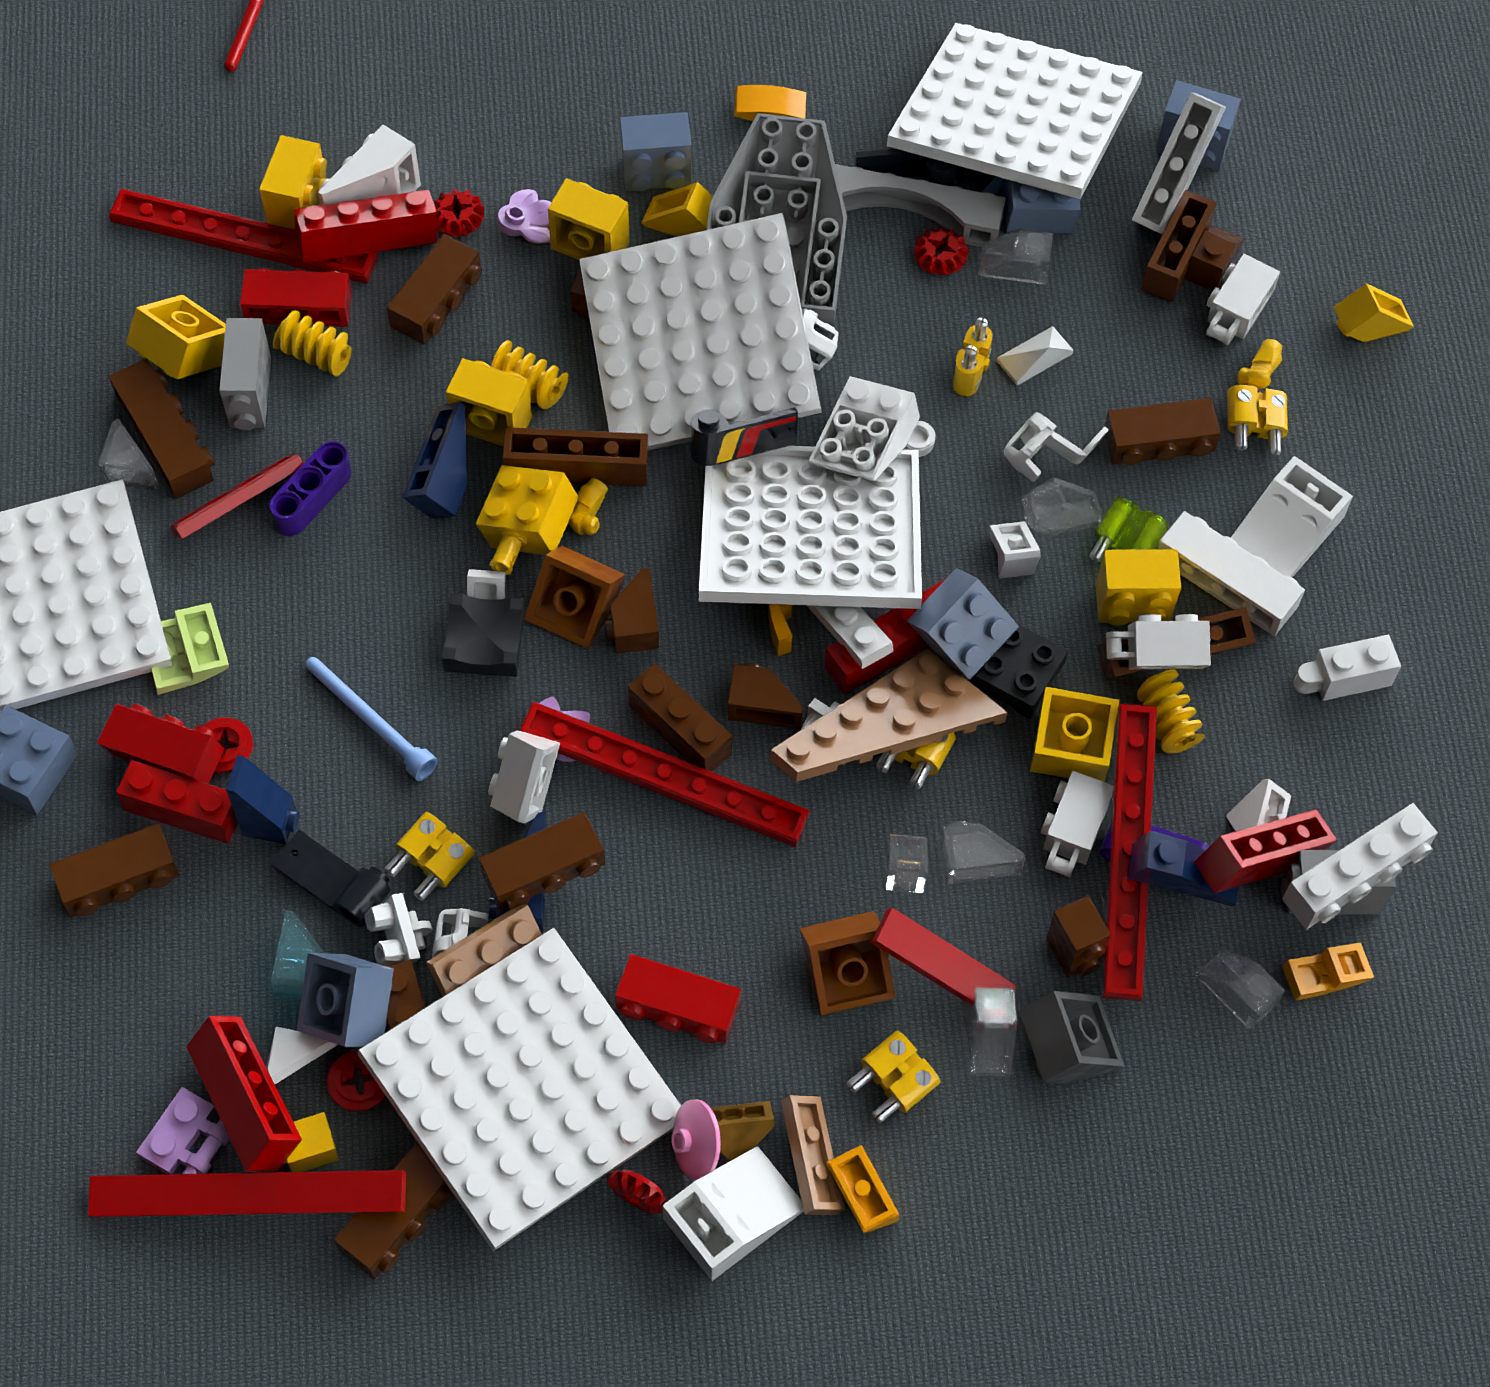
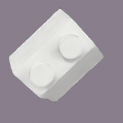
[488,730,560,824]

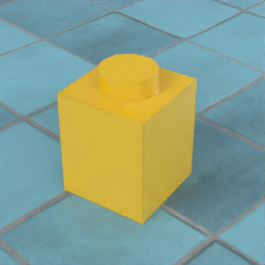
[283,1112,339,1172]

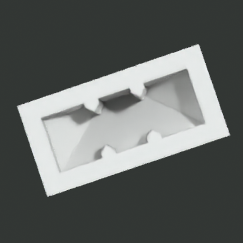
[997,326,1073,386]
[1226,779,1291,831]
[266,1027,337,1084]

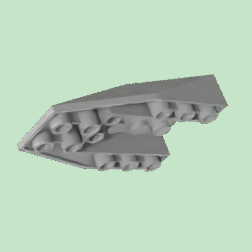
[707,113,847,327]

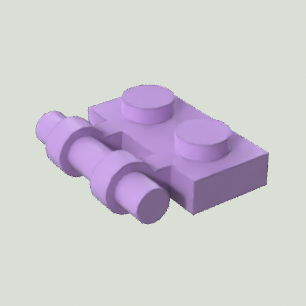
[136,1087,230,1174]

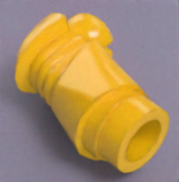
[1238,339,1282,390]
[568,478,608,535]

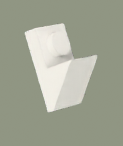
[990,521,1041,578]

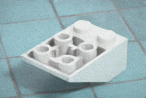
[318,125,421,205]
[809,376,920,481]
[1231,456,1353,577]
[663,1146,804,1281]

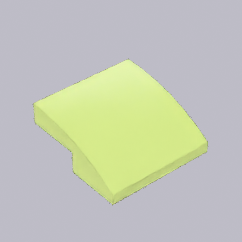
[151,603,229,695]

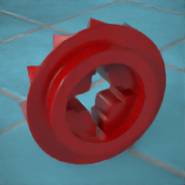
[433,188,484,237]
[914,226,969,275]
[202,717,254,775]
[327,1050,385,1112]
[607,1170,668,1214]

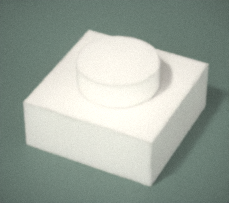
[467,569,505,600]

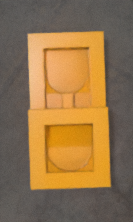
[734,85,806,122]
[768,604,792,656]
[1282,942,1374,1001]

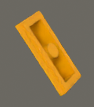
[826,1145,899,1234]

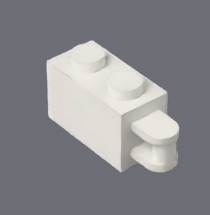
[1206,254,1280,346]
[1106,614,1211,670]
[1294,634,1401,701]
[1041,771,1114,878]

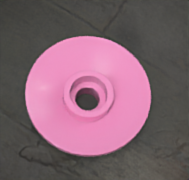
[672,1099,721,1180]

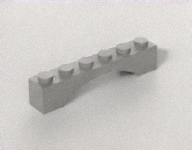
[835,164,1006,250]

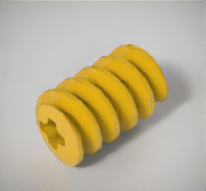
[273,310,352,377]
[491,340,568,409]
[1137,669,1205,754]

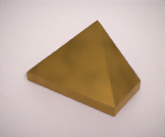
[710,1101,775,1161]

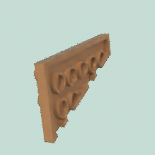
[770,649,1007,782]

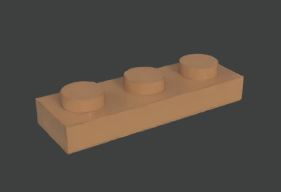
[426,904,542,996]
[781,1095,845,1215]

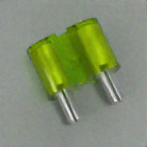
[1089,497,1170,562]

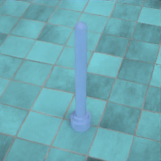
[306,657,438,781]

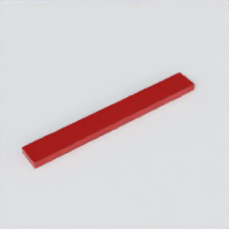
[109,188,379,284]
[519,701,810,847]
[1102,704,1157,1001]
[88,1170,406,1217]

